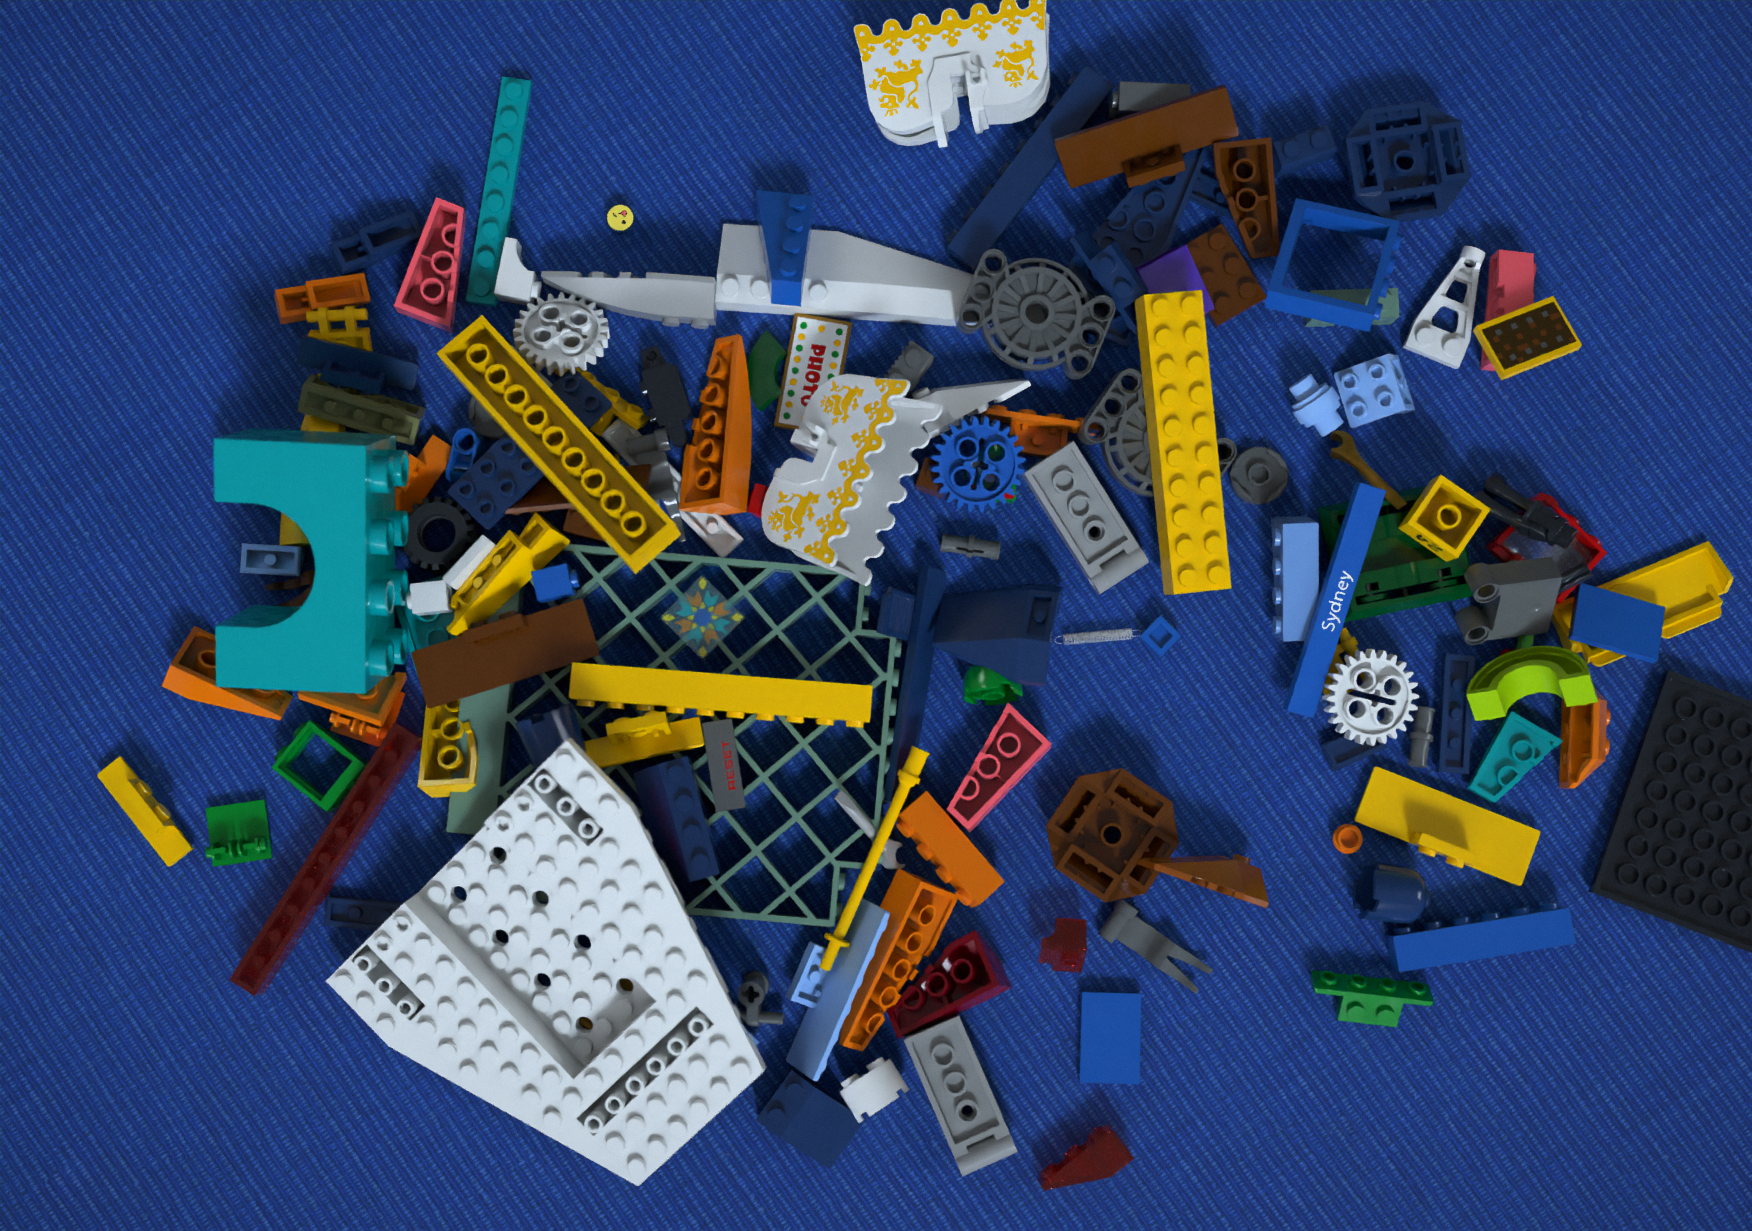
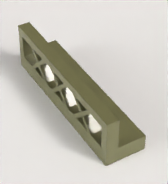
[297,374,426,446]

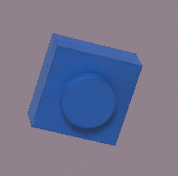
[1139,615,1181,657]

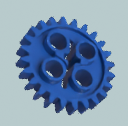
[929,415,1026,512]

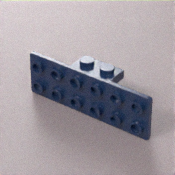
[448,369,612,530]

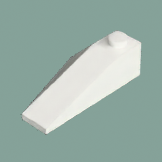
[912,378,1031,439]

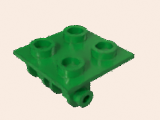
[205,799,273,867]

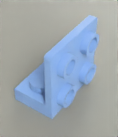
[1334,354,1415,428]

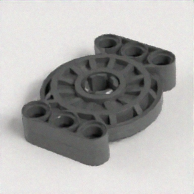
[955,249,1116,380]
[1077,368,1237,497]

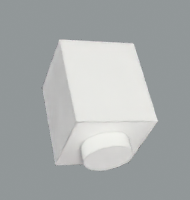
[406,580,455,616]

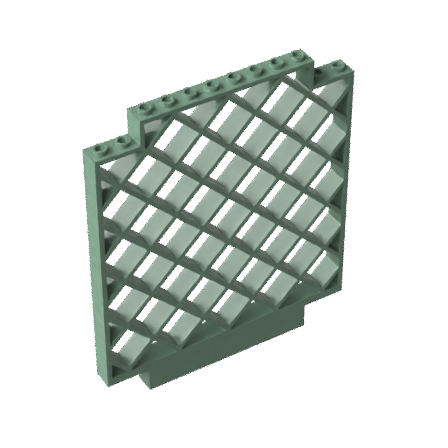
[446,544,902,927]

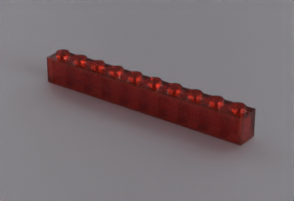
[229,722,423,996]

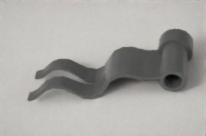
[626,427,686,542]
[1098,899,1213,994]

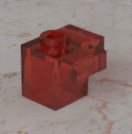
[1038,918,1087,973]

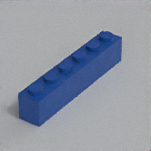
[1385,902,1576,972]

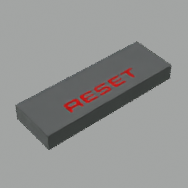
[702,718,746,812]

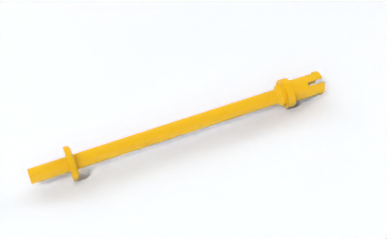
[819,746,930,971]

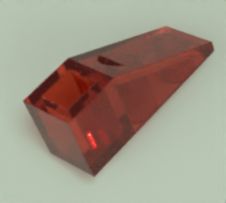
[1038,1125,1134,1191]

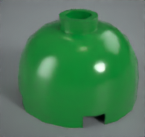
[963,664,1023,706]

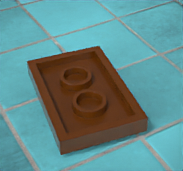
[1185,224,1267,328]

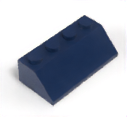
[632,756,722,886]

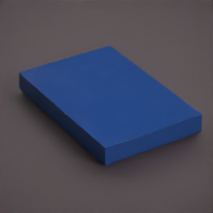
[1568,583,1665,663]
[1079,991,1141,1085]

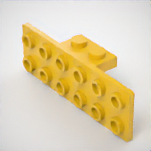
[1354,767,1540,886]

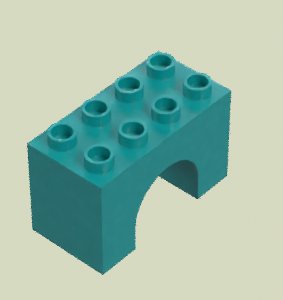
[214,428,409,694]

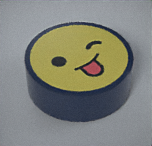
[606,204,636,235]

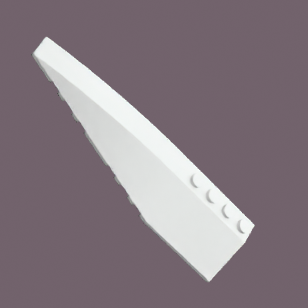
[715,224,1046,328]

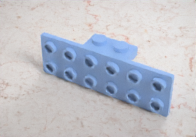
[786,898,890,1081]

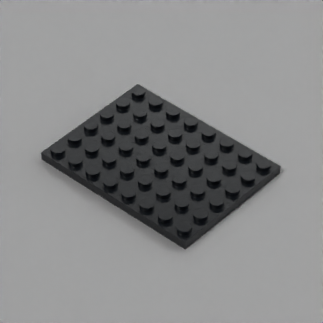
[1588,670,1752,953]

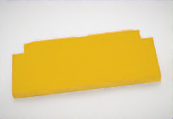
[1551,541,1734,667]

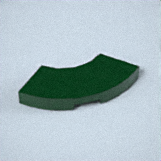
[747,330,787,412]

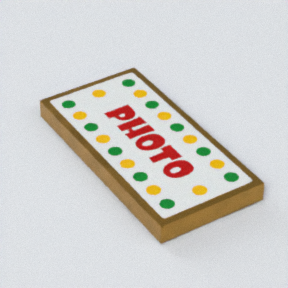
[774,313,852,431]

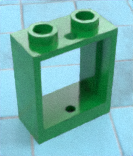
[271,721,371,812]

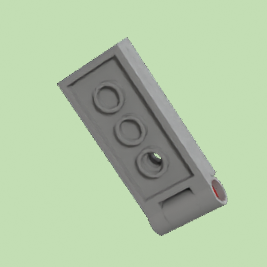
[1021,441,1149,595]
[903,1013,1018,1176]

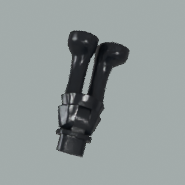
[1474,472,1578,549]

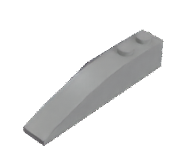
[541,271,717,329]

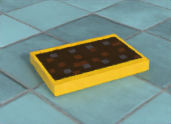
[1473,296,1582,380]

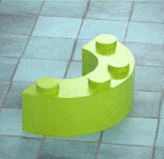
[1466,646,1598,721]

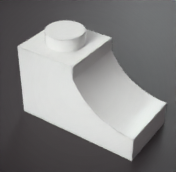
[494,237,541,305]

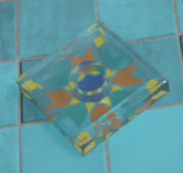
[660,575,745,659]

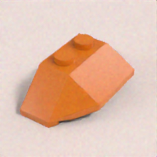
[1559,687,1610,789]

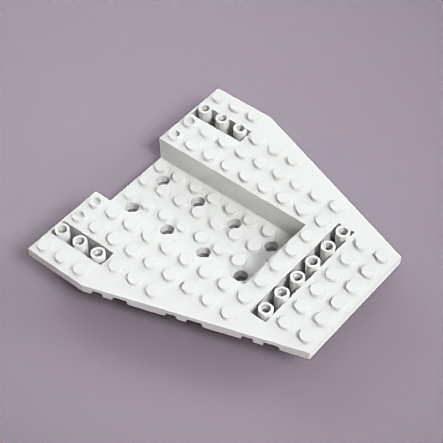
[326,738,766,1186]

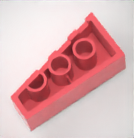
[394,197,466,333]
[1480,250,1537,371]
[947,703,1051,833]

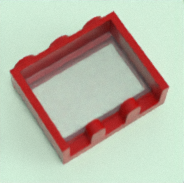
[1485,492,1607,605]

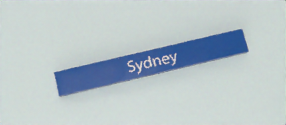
[1283,482,1386,718]

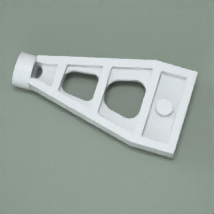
[1402,246,1486,369]

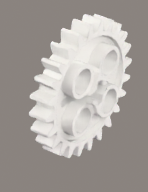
[513,292,610,376]
[1322,649,1419,746]

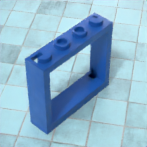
[1265,198,1403,332]

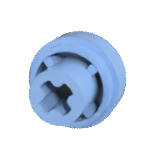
[1289,374,1344,437]

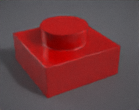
[747,483,768,518]

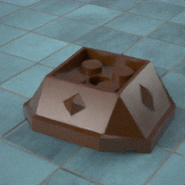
[1045,768,1179,902]

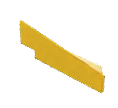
[447,512,570,637]

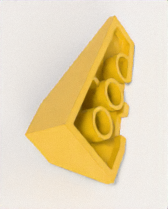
[417,700,479,798]

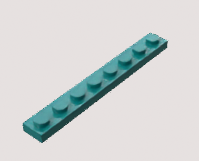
[466,77,533,307]

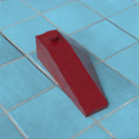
[886,930,1012,1038]

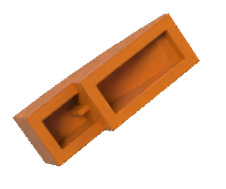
[274,273,371,324]

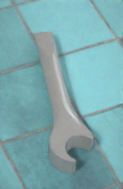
[835,789,905,870]

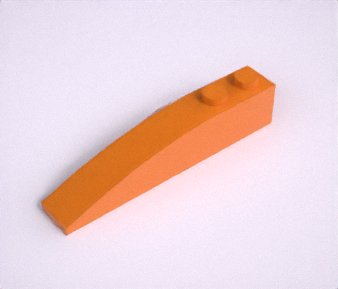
[679,334,752,515]
[839,868,958,1052]

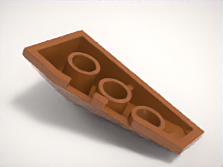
[1138,853,1269,908]

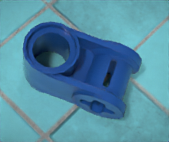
[446,428,489,483]

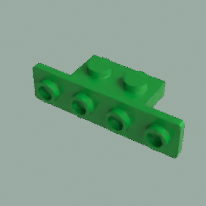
[1310,971,1434,1027]

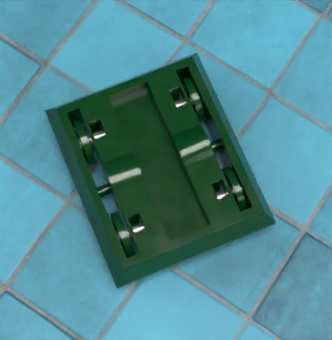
[1317,481,1473,622]

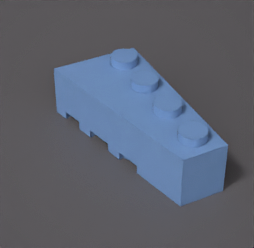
[1271,516,1319,642]

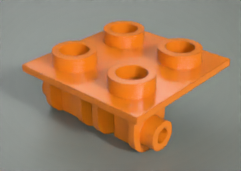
[329,692,406,749]

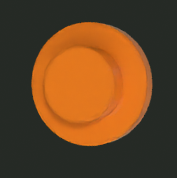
[1332,824,1363,854]

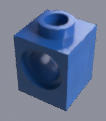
[531,563,580,603]

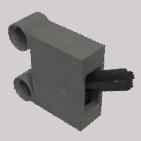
[1455,557,1592,645]

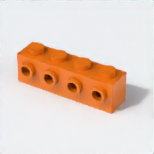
[896,791,1005,908]

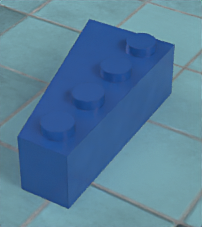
[756,190,814,307]

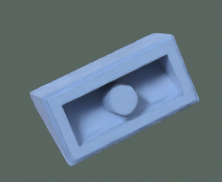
[240,543,306,576]

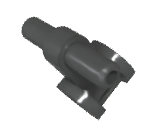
[737,971,785,1026]

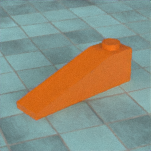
[162,626,293,720]

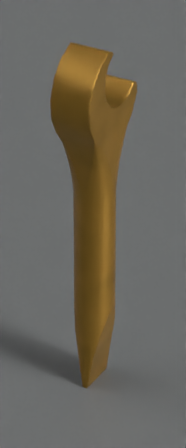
[1330,430,1407,510]

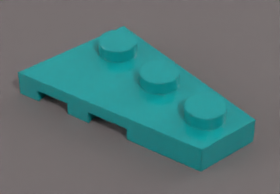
[1466,711,1563,803]

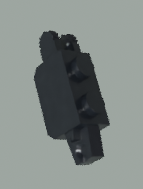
[639,346,693,449]

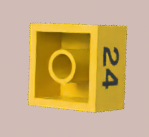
[1398,475,1491,562]

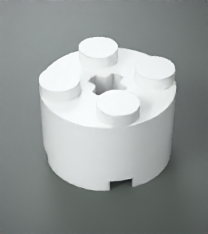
[840,1057,910,1123]

